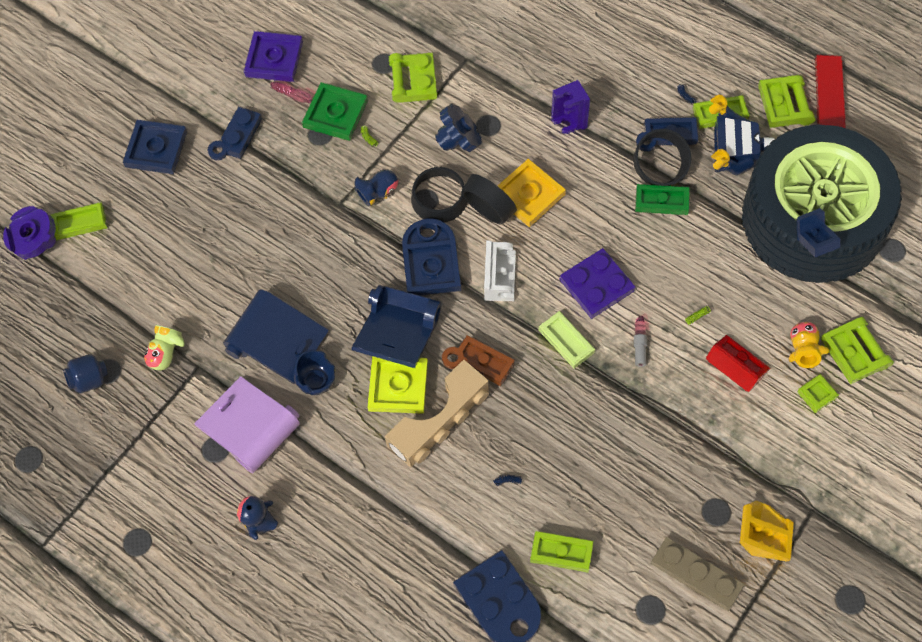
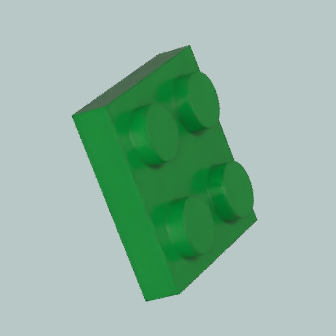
[302,82,368,141]

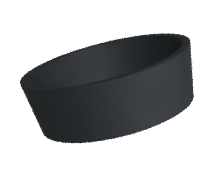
[633,129,692,186]
[411,167,467,223]
[461,174,517,225]

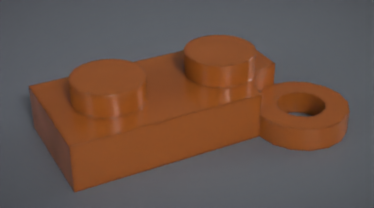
[442,335,515,386]

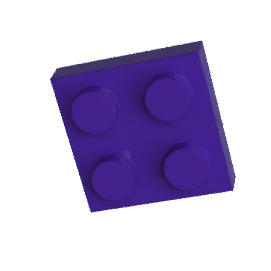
[244,31,303,82]
[559,248,635,319]

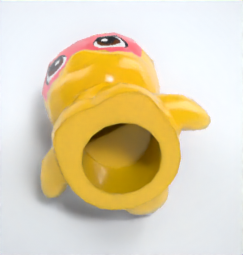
[789,322,830,368]

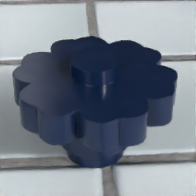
[435,103,482,152]

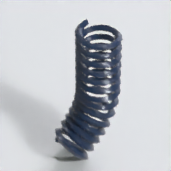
[677,85,697,105]
[493,474,522,486]

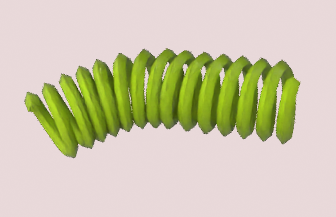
[361,126,378,147]
[685,306,711,325]

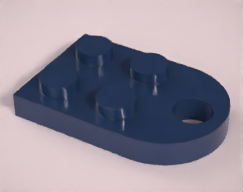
[402,219,461,296]
[453,550,541,642]

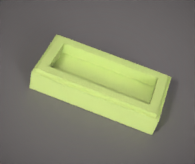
[538,311,595,369]

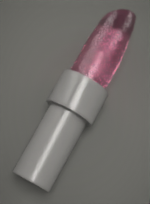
[633,316,647,367]

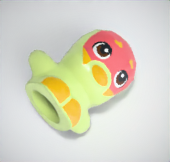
[144,325,185,371]

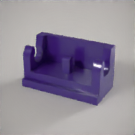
[551,80,590,134]

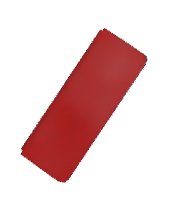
[706,335,770,392]

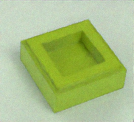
[797,374,839,413]

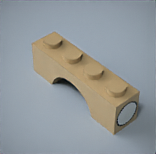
[385,360,489,468]

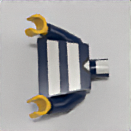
[709,94,775,176]

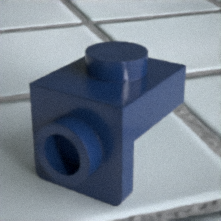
[796,208,841,257]

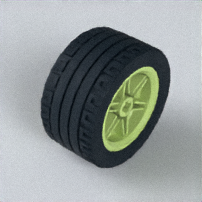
[742,124,902,283]

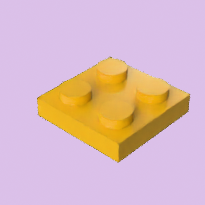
[498,159,566,227]

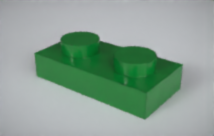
[635,184,689,215]

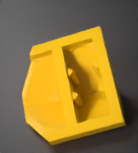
[740,501,794,561]

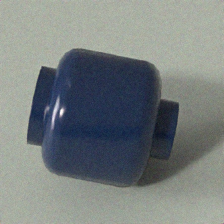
[63,354,108,393]

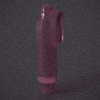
[270,81,313,103]

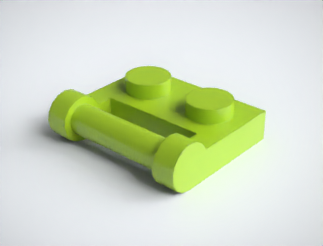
[389,53,437,103]
[758,75,815,128]
[821,317,894,385]

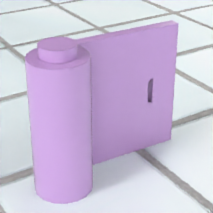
[194,376,300,474]

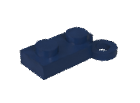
[207,107,262,161]
[636,117,698,152]

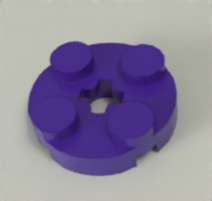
[3,206,56,260]

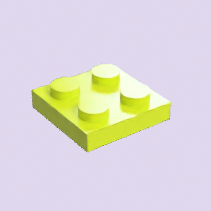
[368,356,428,414]

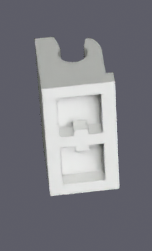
[484,241,516,301]

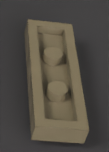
[651,537,744,612]

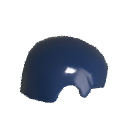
[293,350,335,395]

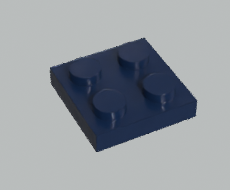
[123,120,187,175]

